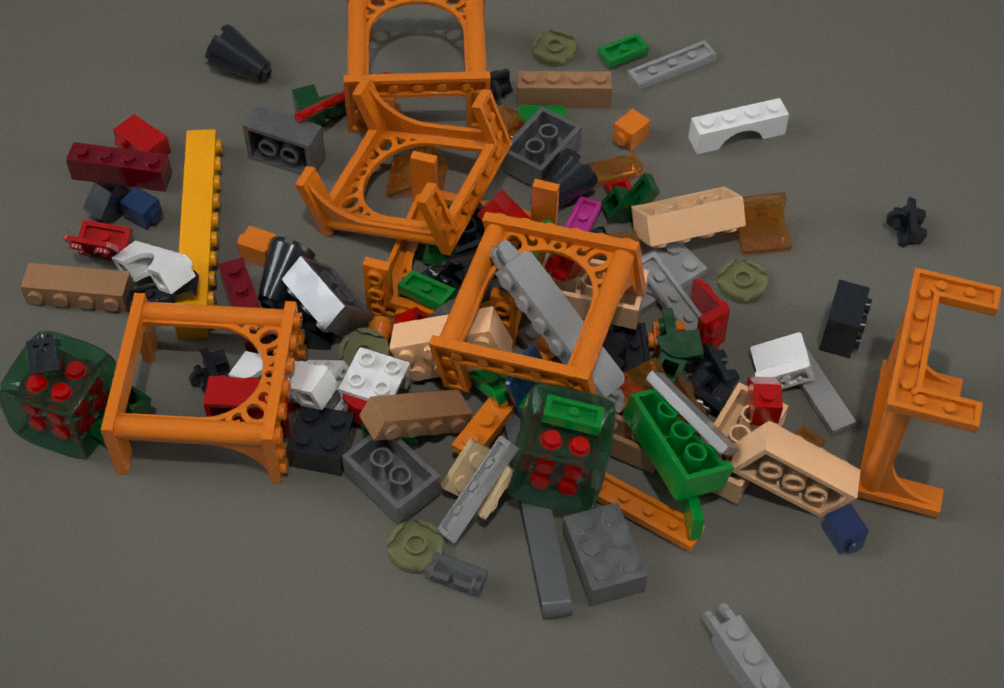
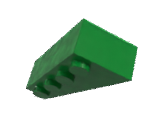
[622,388,734,501]

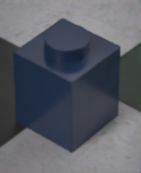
[120,186,163,230]
[822,503,869,555]

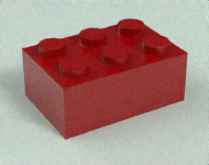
[203,375,296,438]

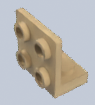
[441,438,515,519]

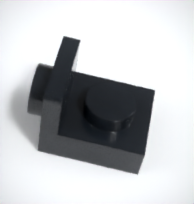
[26,333,62,376]

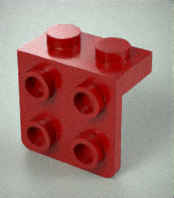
[63,220,133,261]
[690,278,730,349]

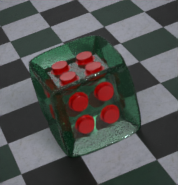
[0,331,117,459]
[508,384,616,513]

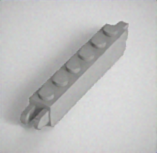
[490,240,628,414]
[702,603,791,688]

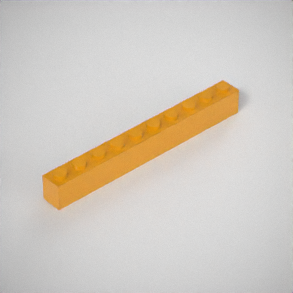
[175,129,223,340]

